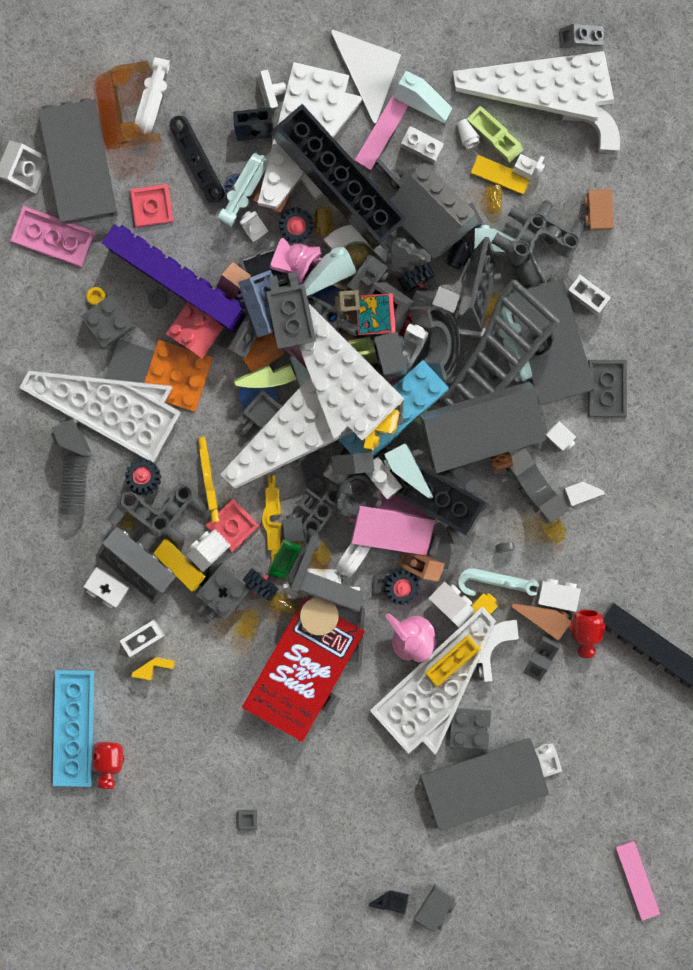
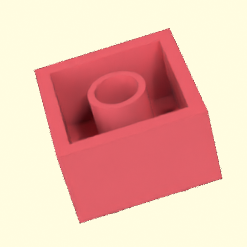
[166,302,224,359]

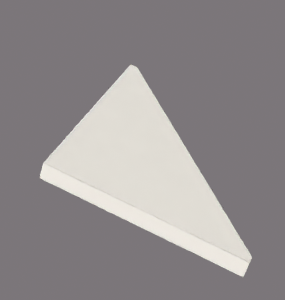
[331,29,401,124]

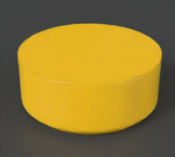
[86,287,106,306]

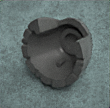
[337,473,382,519]

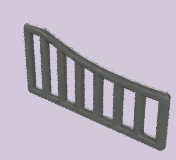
[441,280,560,406]

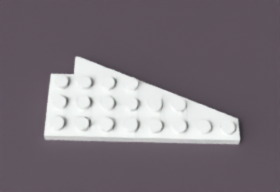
[453,51,614,122]
[258,62,362,210]
[299,304,404,441]
[20,371,181,463]
[220,377,353,489]
[370,607,496,754]

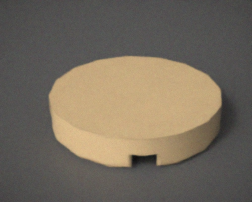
[300,597,338,635]

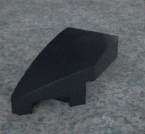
[369,890,410,914]

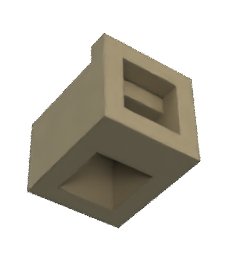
[334,290,360,312]

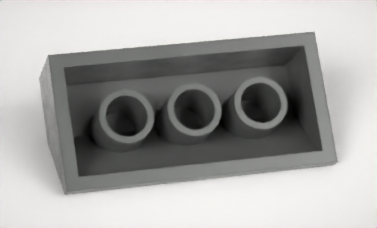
[96,527,176,604]

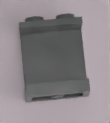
[213,315,257,359]

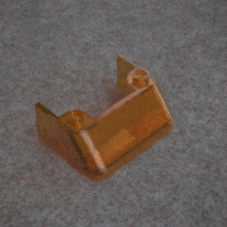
[95,61,163,150]

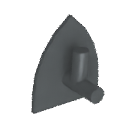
[427,522,451,570]

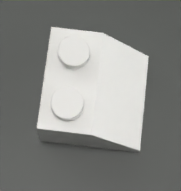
[0,140,49,194]

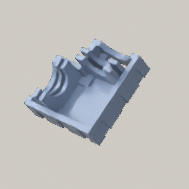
[237,270,288,337]

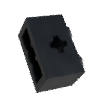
[233,107,274,141]

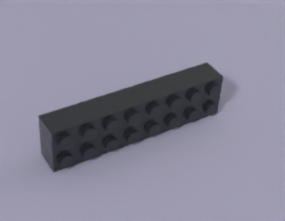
[270,103,407,249]
[335,444,487,537]

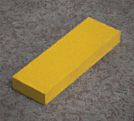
[470,155,529,195]
[153,539,206,591]
[425,635,481,688]

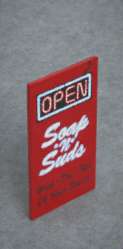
[242,597,365,742]

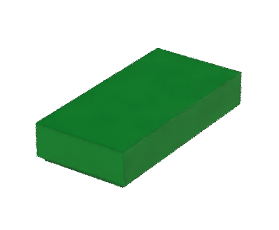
[268,540,301,580]

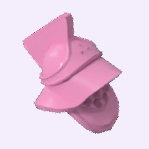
[270,238,322,285]
[385,613,437,662]

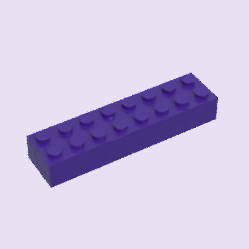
[102,224,247,333]

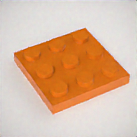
[144,339,213,412]

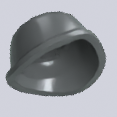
[516,252,545,286]
[522,326,555,359]

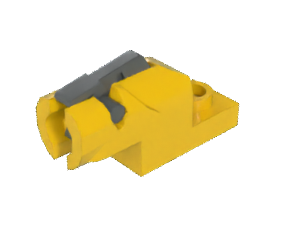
[364,400,404,452]

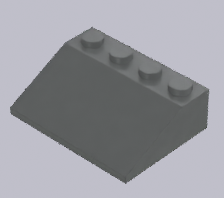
[390,163,478,260]
[455,237,498,332]

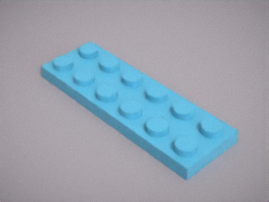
[339,360,449,457]
[53,670,95,787]

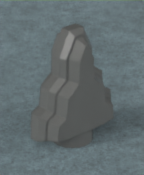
[387,237,431,276]

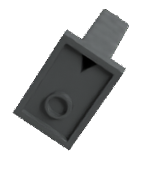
[288,528,366,612]

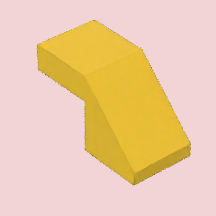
[132,657,175,680]

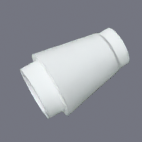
[457,119,480,149]

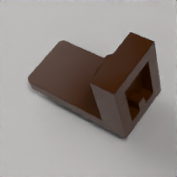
[490,452,513,476]

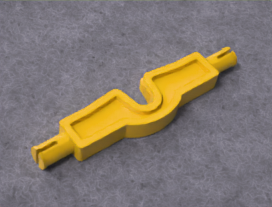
[198,437,220,523]
[262,476,282,562]

